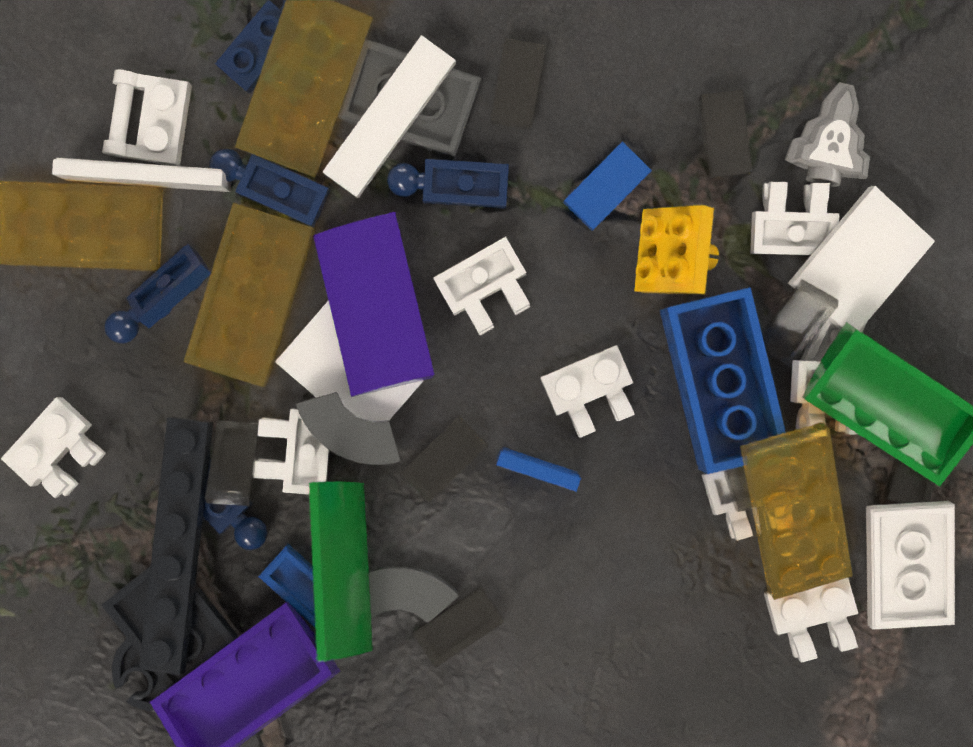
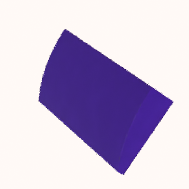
[313,212,435,397]
[150,602,341,747]

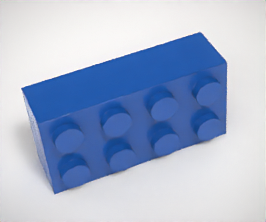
[660,287,791,474]

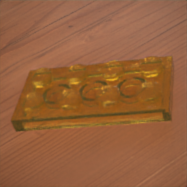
[235,0,373,177]
[0,181,163,271]
[183,203,315,387]
[740,422,853,600]

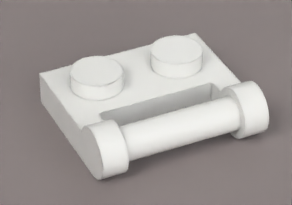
[102,70,192,166]

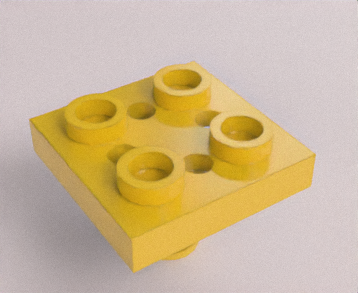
[634,205,719,294]

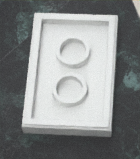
[788,186,935,331]
[275,301,424,422]
[866,501,955,630]

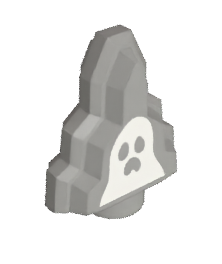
[785,82,870,187]

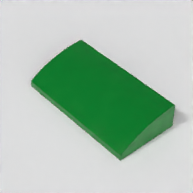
[803,322,973,486]
[309,482,373,661]

